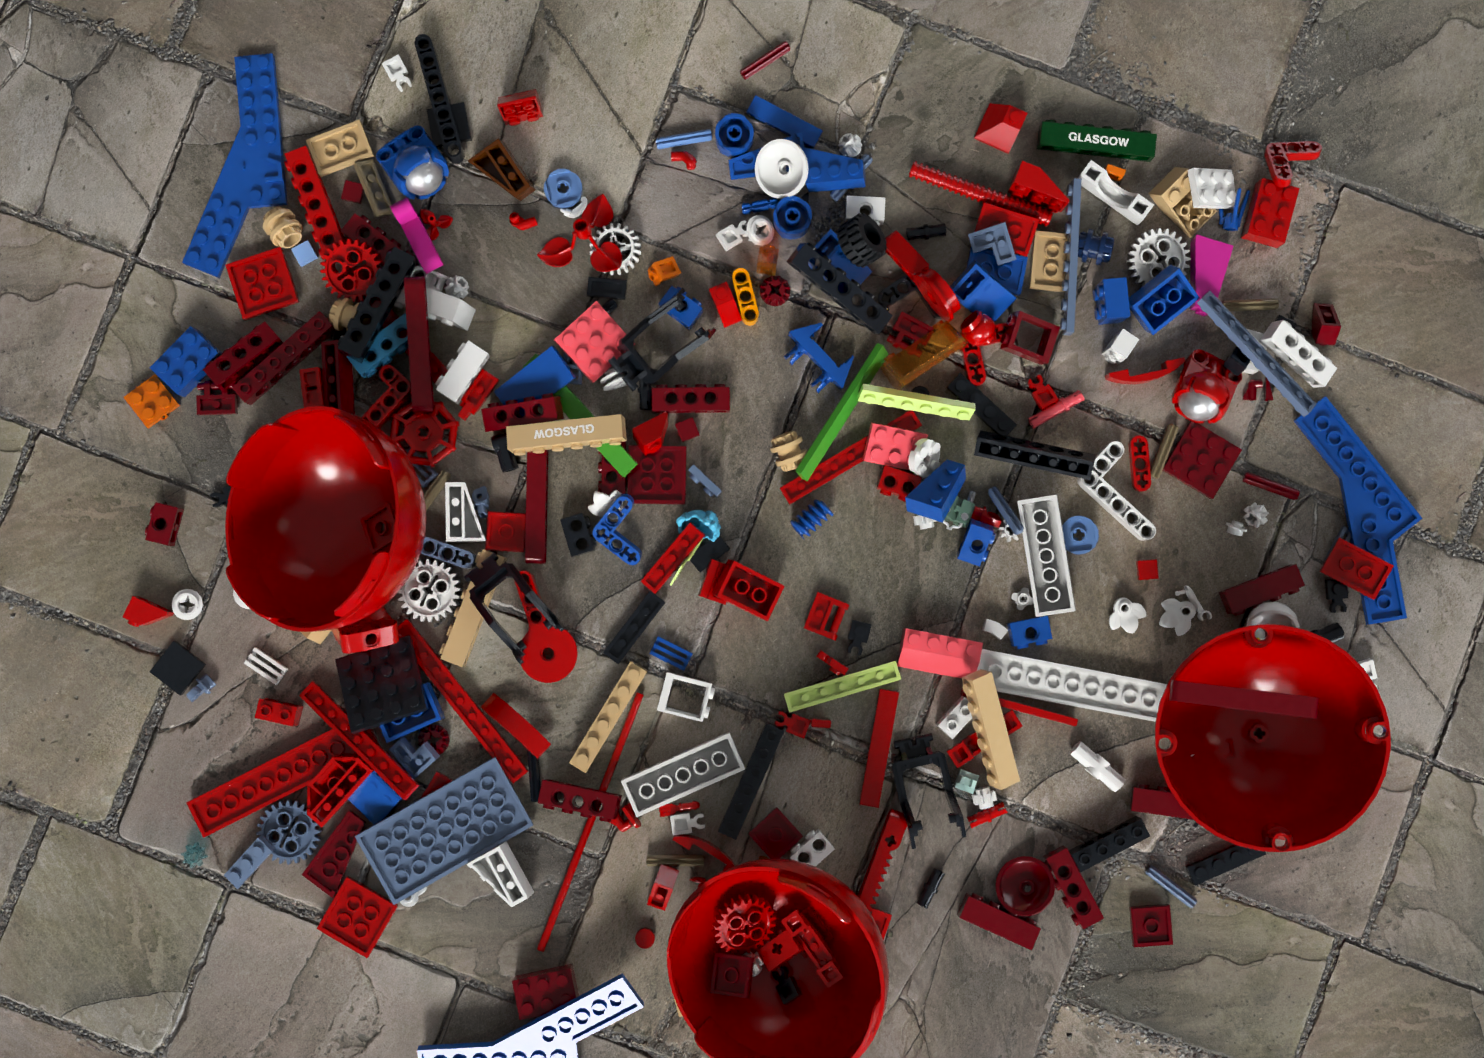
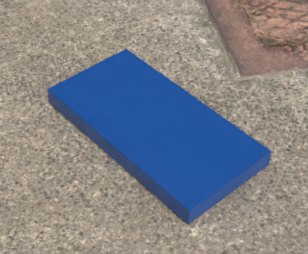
[494,346,576,417]

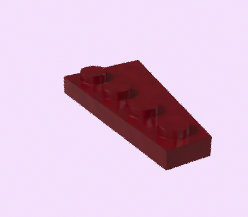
[302,810,366,898]

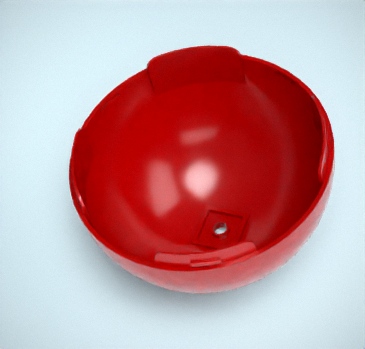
[225,406,426,632]
[667,859,889,1058]

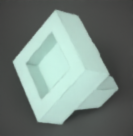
[954,769,979,794]

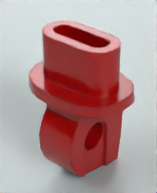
[971,506,1002,528]

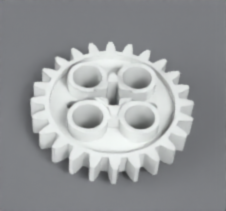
[1127,228,1191,287]
[398,559,462,622]

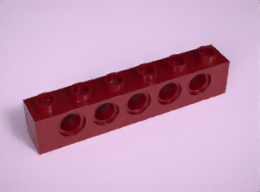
[232,311,335,405]

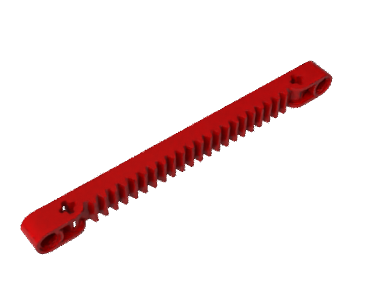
[858,809,907,912]

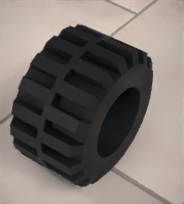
[837,213,887,268]

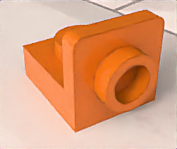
[648,256,681,286]

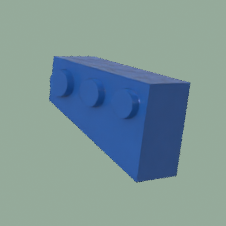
[804,147,866,193]
[905,459,966,523]

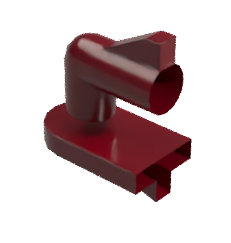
[1243,376,1274,401]

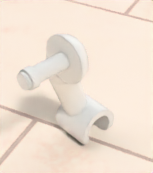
[1175,585,1212,621]

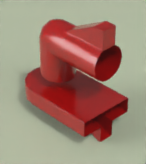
[609,803,641,832]

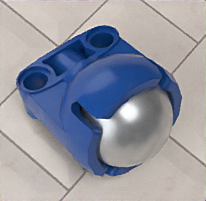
[376,125,449,199]

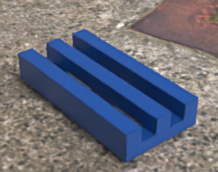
[649,636,693,671]

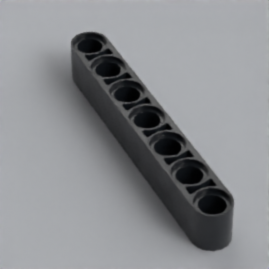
[414,34,465,164]

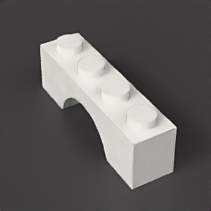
[1078,160,1154,226]

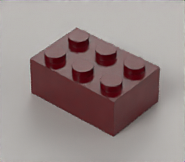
[512,963,579,1020]

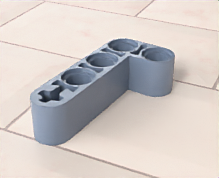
[421,536,476,569]

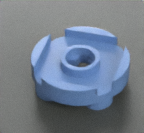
[544,169,583,208]
[1063,516,1099,555]

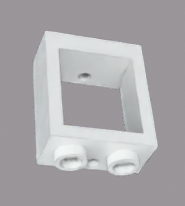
[657,672,715,722]

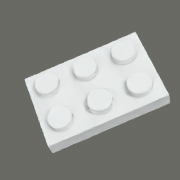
[1187,168,1236,209]

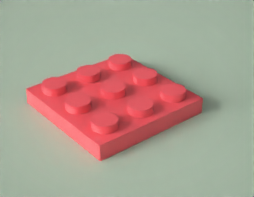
[554,301,635,383]

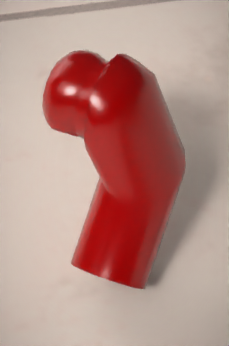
[509,212,538,230]

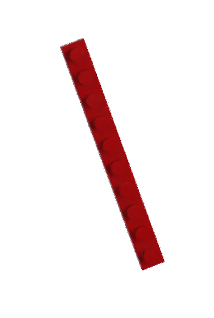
[398,619,529,783]

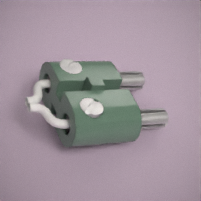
[943,491,976,530]

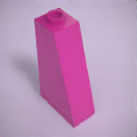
[1190,235,1233,316]

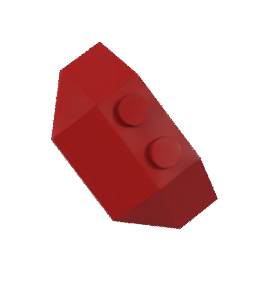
[307,756,373,828]

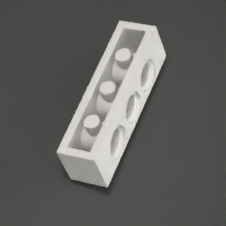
[1260,320,1337,388]

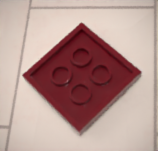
[1162,421,1242,500]
[627,445,687,505]

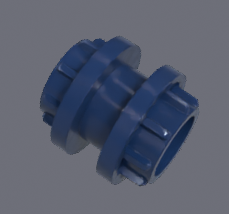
[1078,229,1115,266]

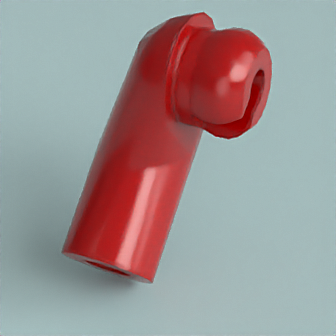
[671,151,697,170]

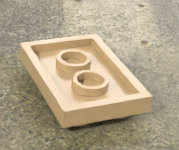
[306,119,375,177]
[1029,231,1067,292]

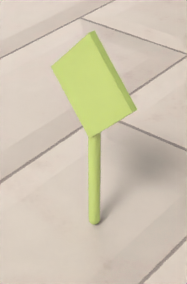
[670,539,703,586]

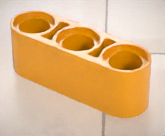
[732,268,759,326]

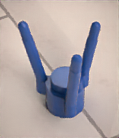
[1219,188,1250,231]

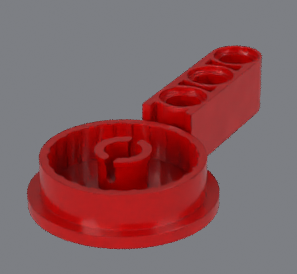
[885,230,961,322]
[515,570,578,683]

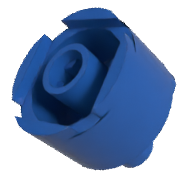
[715,113,754,158]
[773,196,812,240]

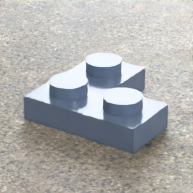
[968,222,1017,266]
[389,737,440,779]

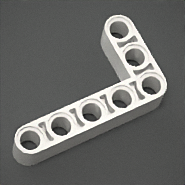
[1077,441,1156,541]

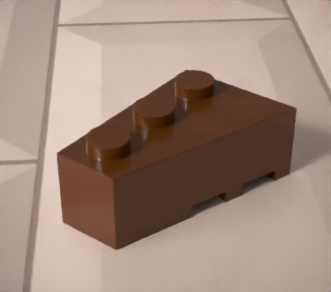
[468,138,536,201]

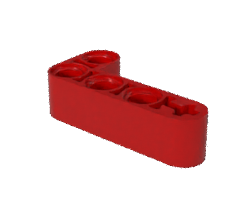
[361,365,412,429]

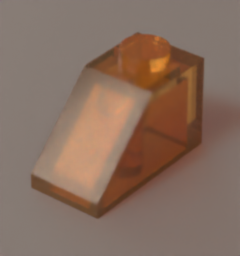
[756,245,779,276]

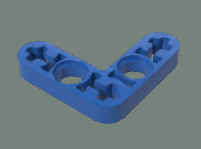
[592,494,642,565]

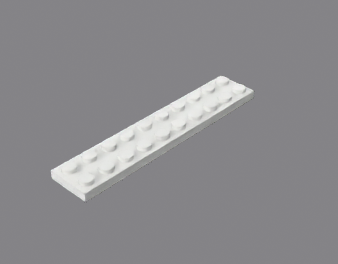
[977,649,1167,722]

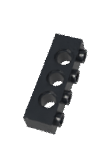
[1069,816,1150,872]

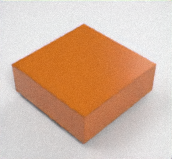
[1104,164,1126,182]

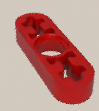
[1128,435,1151,492]

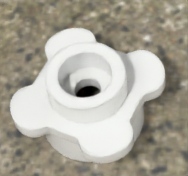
[1226,521,1247,536]
[1011,588,1034,610]

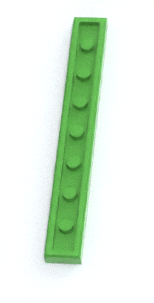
[796,343,889,481]
[523,354,638,477]

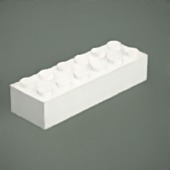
[1017,495,1076,617]
[621,732,745,817]

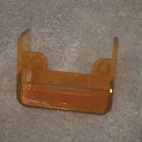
[881,320,967,390]

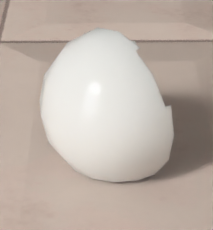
[1246,602,1300,640]

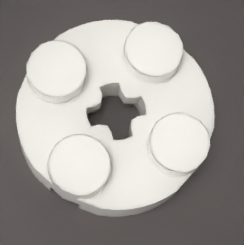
[908,438,941,478]

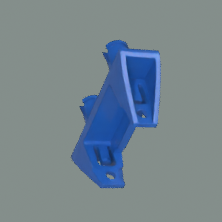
[784,323,854,393]

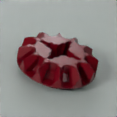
[760,276,790,306]
[418,724,450,755]

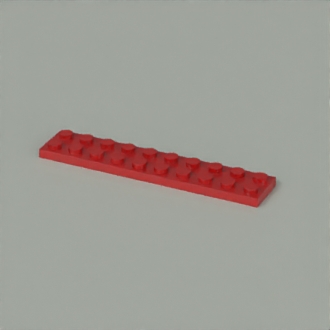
[186,728,379,838]

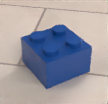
[1093,277,1130,325]

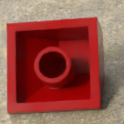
[974,103,1028,154]

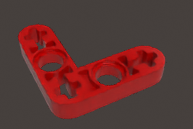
[1264,141,1322,187]
[959,323,1007,386]

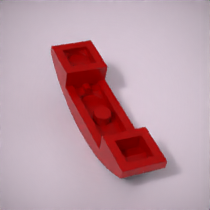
[1105,357,1185,384]
[480,693,551,759]
[946,710,1022,768]
[672,834,735,871]
[781,909,844,988]

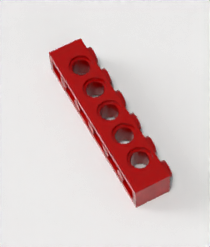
[284,145,352,260]

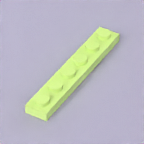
[858,384,975,420]
[784,661,901,713]

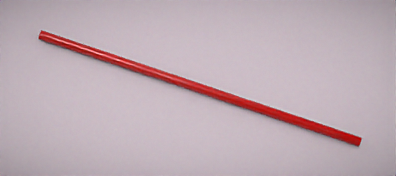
[537,692,644,952]

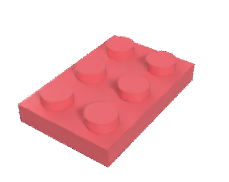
[862,422,928,470]

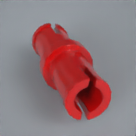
[967,802,1008,829]

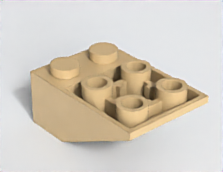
[1148,167,1217,238]

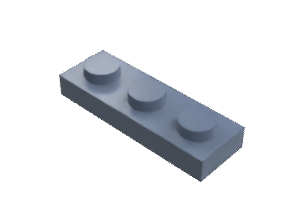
[224,835,276,889]

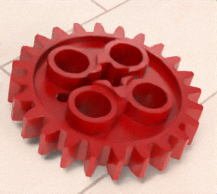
[320,238,383,302]
[712,894,776,955]

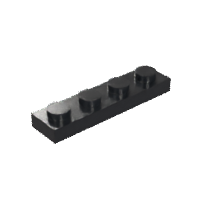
[947,373,1017,436]
[603,591,666,664]
[1185,845,1266,886]

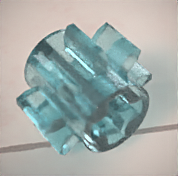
[181,842,208,868]

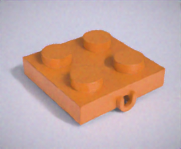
[123,374,180,429]

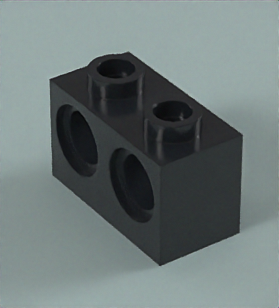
[560,513,597,557]

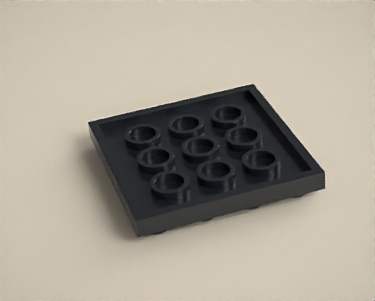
[335,635,429,734]

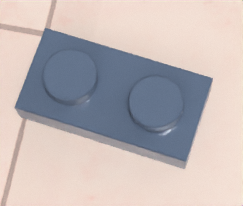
[688,464,722,498]

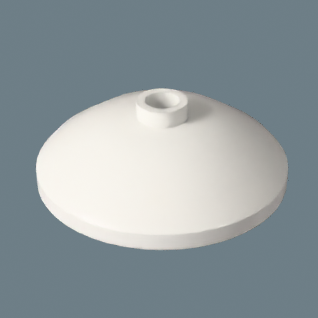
[755,139,808,199]

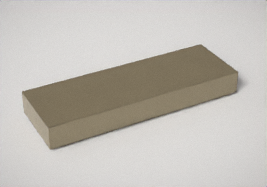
[354,159,393,218]

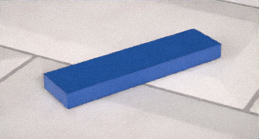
[746,95,823,149]

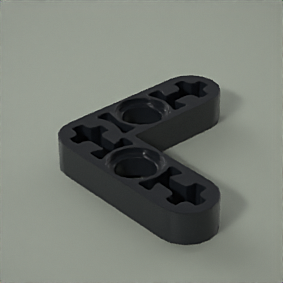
[878,275,942,319]

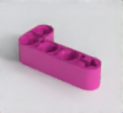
[390,197,444,274]

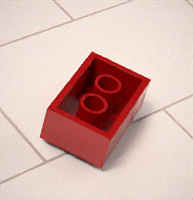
[1241,178,1300,248]
[711,559,785,621]

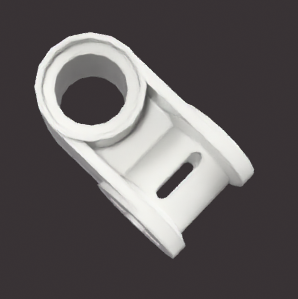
[410,266,449,293]

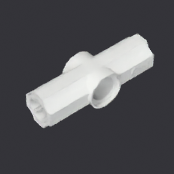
[1069,741,1126,792]

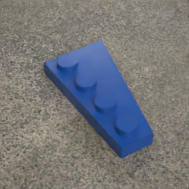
[728,131,805,180]

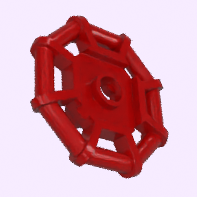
[390,401,460,468]

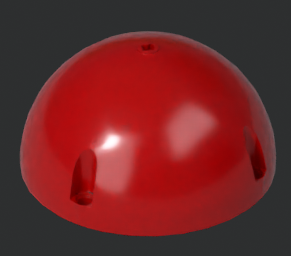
[1154,624,1391,852]

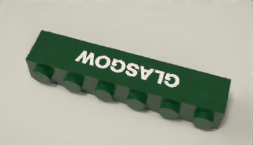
[1037,120,1157,162]

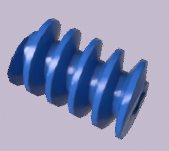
[790,499,834,539]

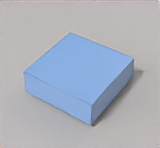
[291,240,318,267]

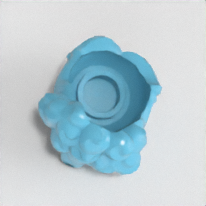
[676,510,721,542]

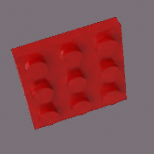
[225,247,300,320]
[317,876,399,958]

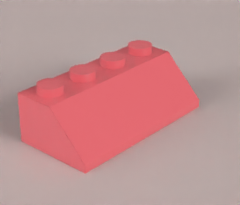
[897,628,983,679]

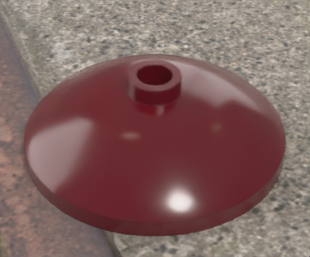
[996,856,1055,916]

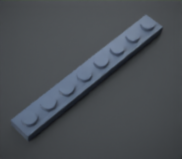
[1060,178,1082,336]
[1197,291,1316,417]

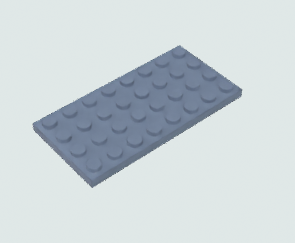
[355,756,534,905]

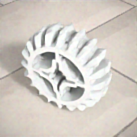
[590,223,641,275]

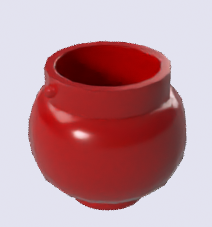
[960,311,996,346]

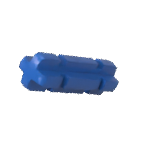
[741,197,778,215]

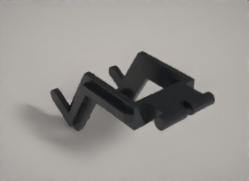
[608,288,716,392]
[464,552,564,664]
[891,733,966,849]

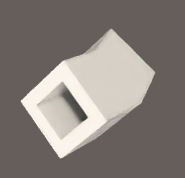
[982,619,1008,640]

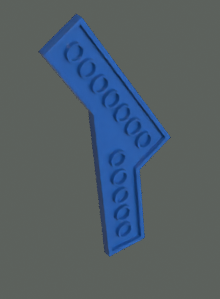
[1293,396,1423,625]

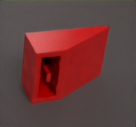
[497,89,543,126]
[1008,161,1070,213]

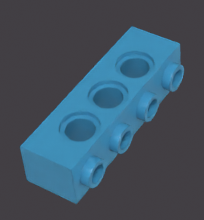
[346,313,408,378]

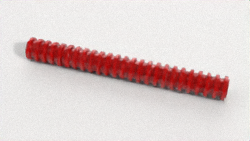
[909,161,1053,227]

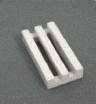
[244,647,289,685]

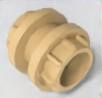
[263,207,303,248]
[329,298,371,336]
[770,431,808,472]

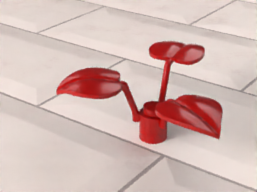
[537,194,623,272]

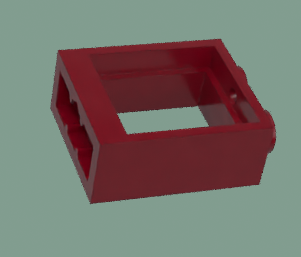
[1000,311,1060,365]

